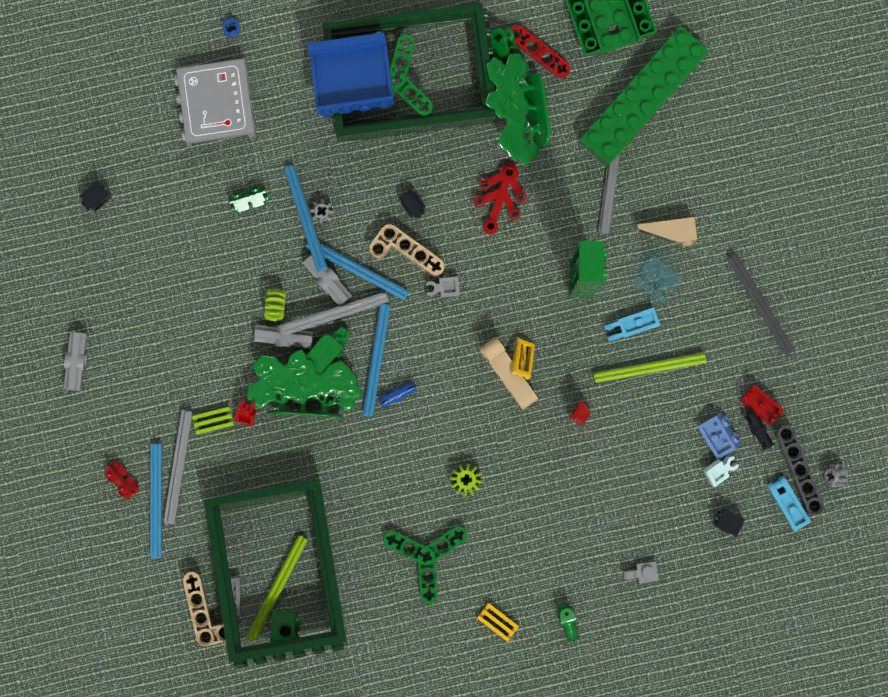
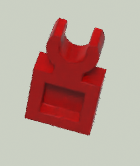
[234,398,257,427]

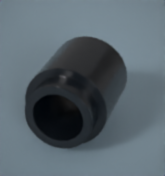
[399,189,426,219]

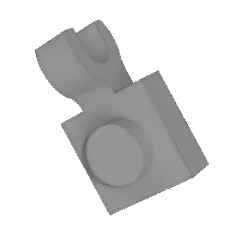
[623,561,659,584]

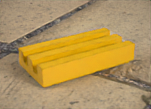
[511,338,535,380]
[477,603,519,642]

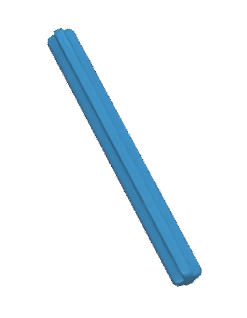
[285,165,327,272]
[306,242,409,300]
[363,304,390,417]
[150,444,162,558]

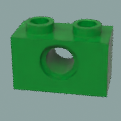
[271,611,300,642]

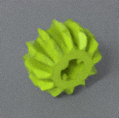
[264,288,286,321]
[450,464,483,496]

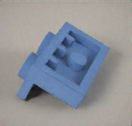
[698,413,741,460]

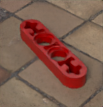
[511,25,571,79]

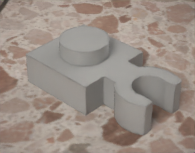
[426,277,460,298]

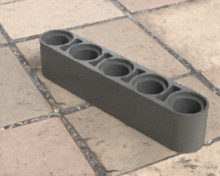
[775,425,824,515]

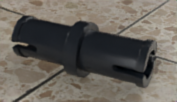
[744,411,774,450]

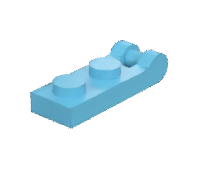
[766,476,811,532]

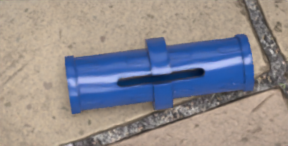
[378,380,417,409]

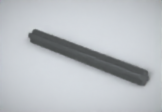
[728,254,794,355]

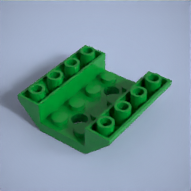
[565,0,657,57]

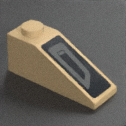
[636,217,697,247]

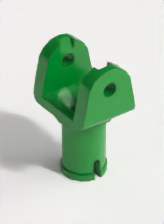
[558,603,579,642]

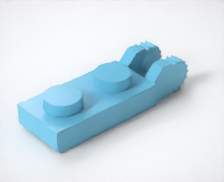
[604,308,660,342]

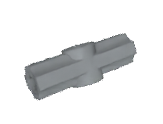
[303,255,352,306]
[254,325,313,349]
[64,332,87,391]

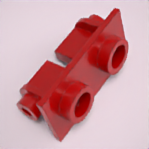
[104,461,140,501]

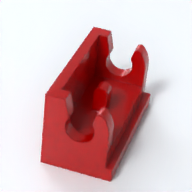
[740,385,784,425]

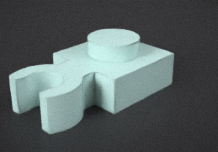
[703,455,739,487]

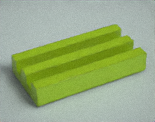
[192,407,234,435]

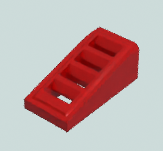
[569,402,591,426]

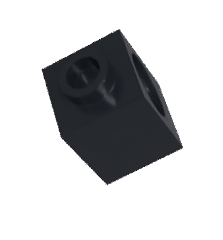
[80,181,112,212]
[713,509,745,537]

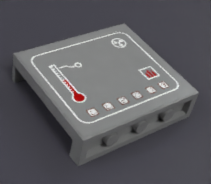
[174,58,256,147]

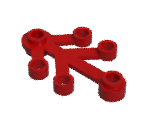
[473,164,527,235]

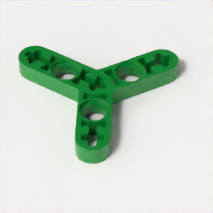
[390,34,433,117]
[383,526,467,604]

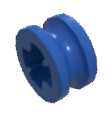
[222,19,240,37]

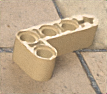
[370,224,444,277]
[480,337,538,410]
[183,571,226,646]

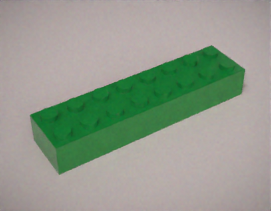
[579,26,709,167]
[570,241,608,298]

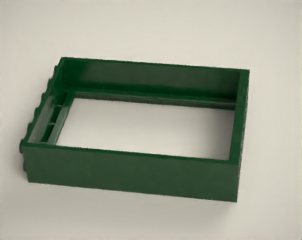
[322,3,498,143]
[204,480,348,668]

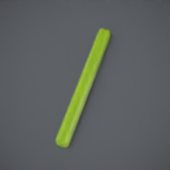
[593,353,706,383]
[246,535,308,641]

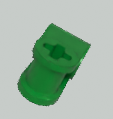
[490,27,518,64]

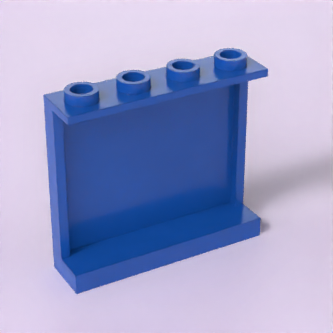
[308,32,394,117]

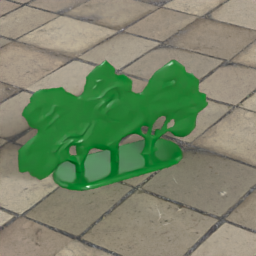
[485,53,551,165]
[247,349,363,417]

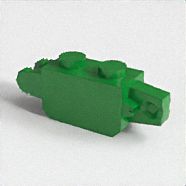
[306,327,351,374]

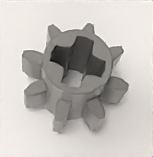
[310,200,334,224]
[824,464,848,487]

